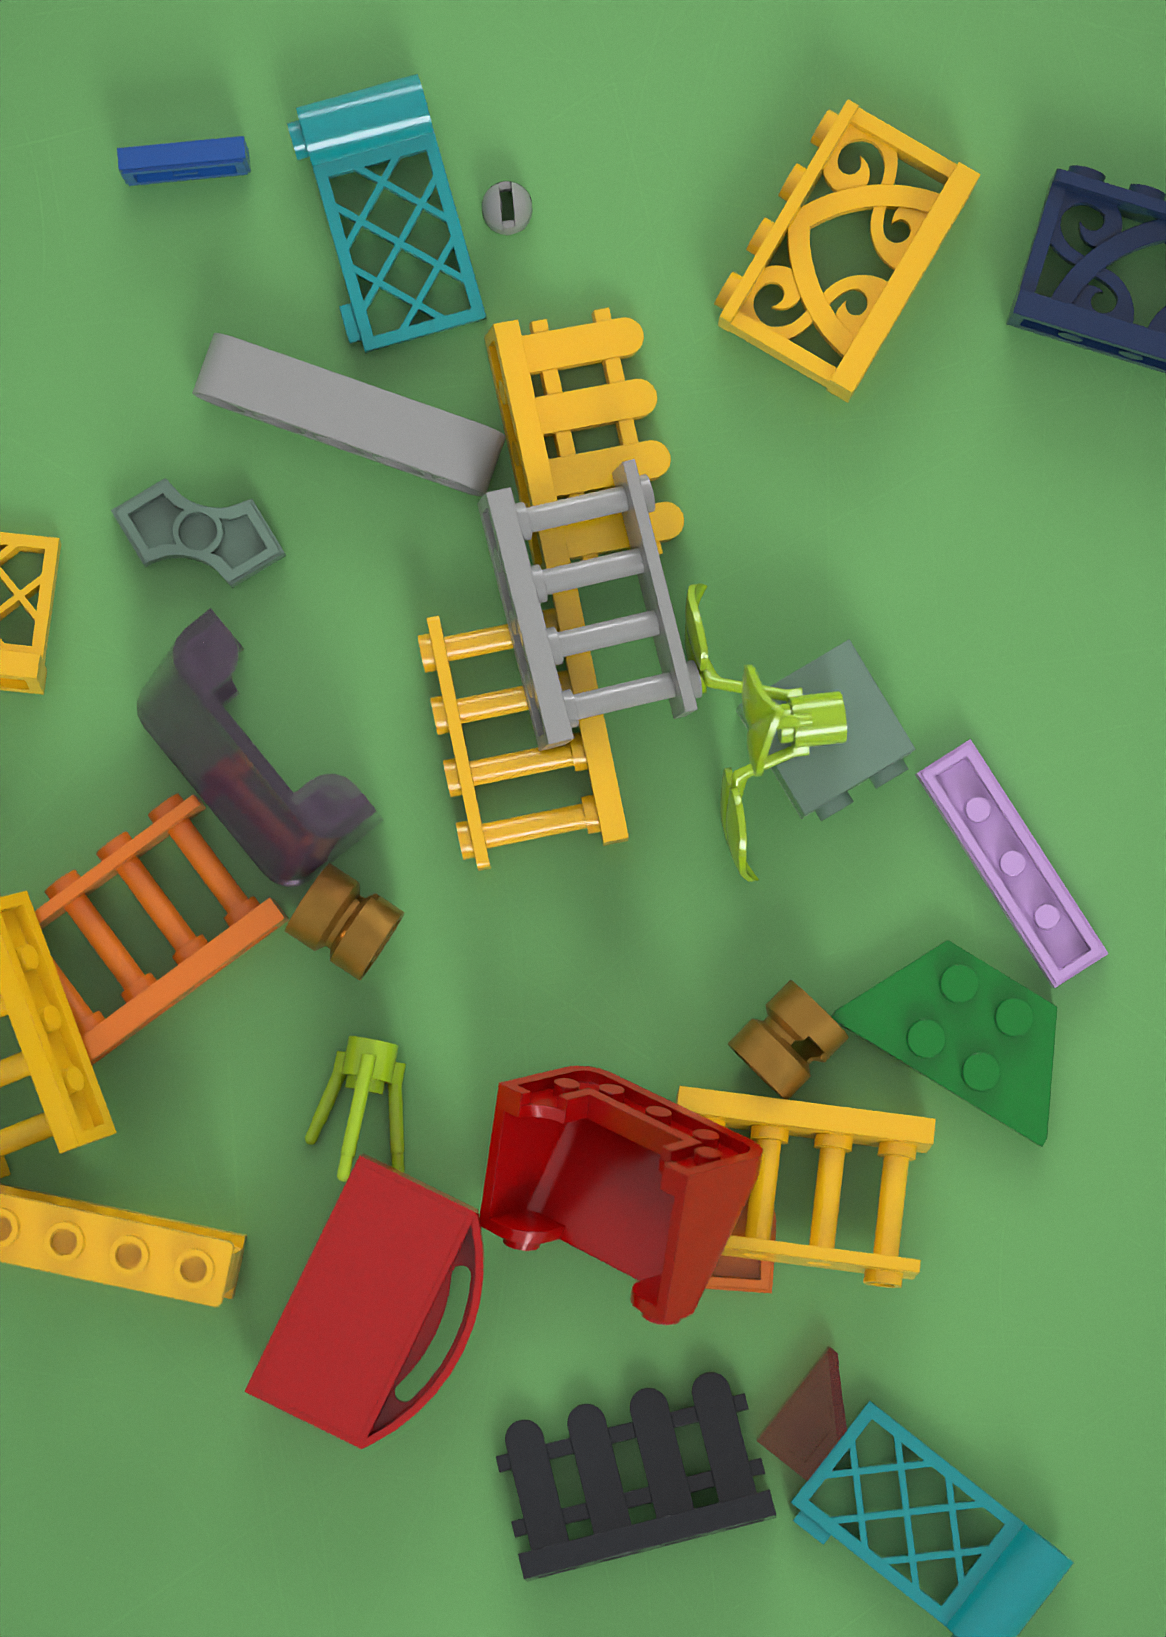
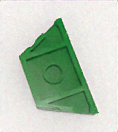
[831,940,1057,1147]

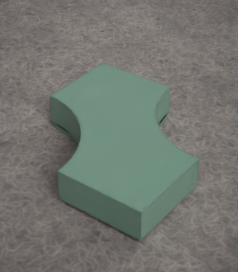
[111,478,286,588]

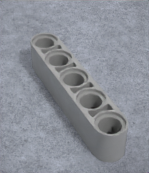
[192,333,506,497]

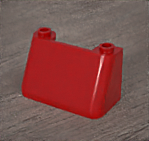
[480,1065,763,1325]

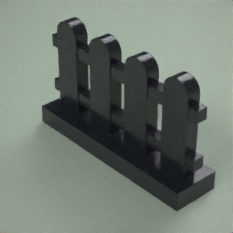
[495,1372,776,1582]

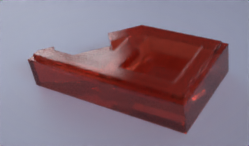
[756,1346,847,1481]

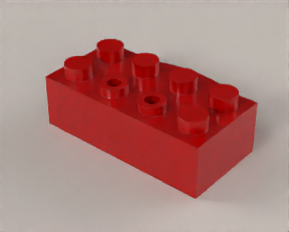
[244,1153,484,1449]

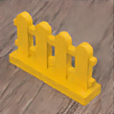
[484,308,684,570]

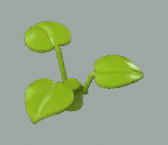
[685,583,847,882]

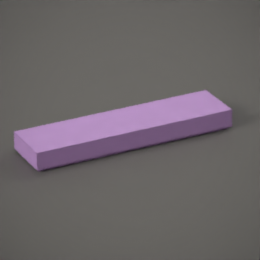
[915,739,1109,988]

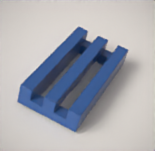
[117,136,251,186]

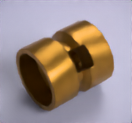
[285,863,405,981]
[728,980,849,1100]

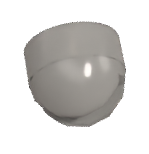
[482,181,532,235]

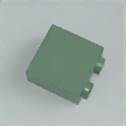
[736,639,915,821]

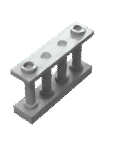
[477,459,702,751]

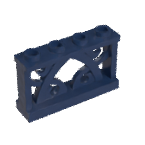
[1006,165,1166,373]

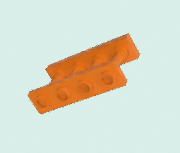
[35,793,289,1066]

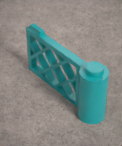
[287,74,487,353]
[791,1401,1074,1637]

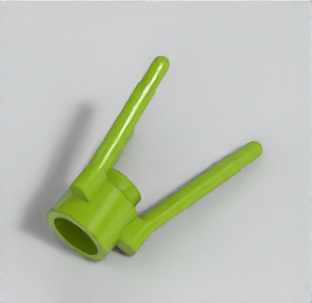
[305,1036,406,1181]

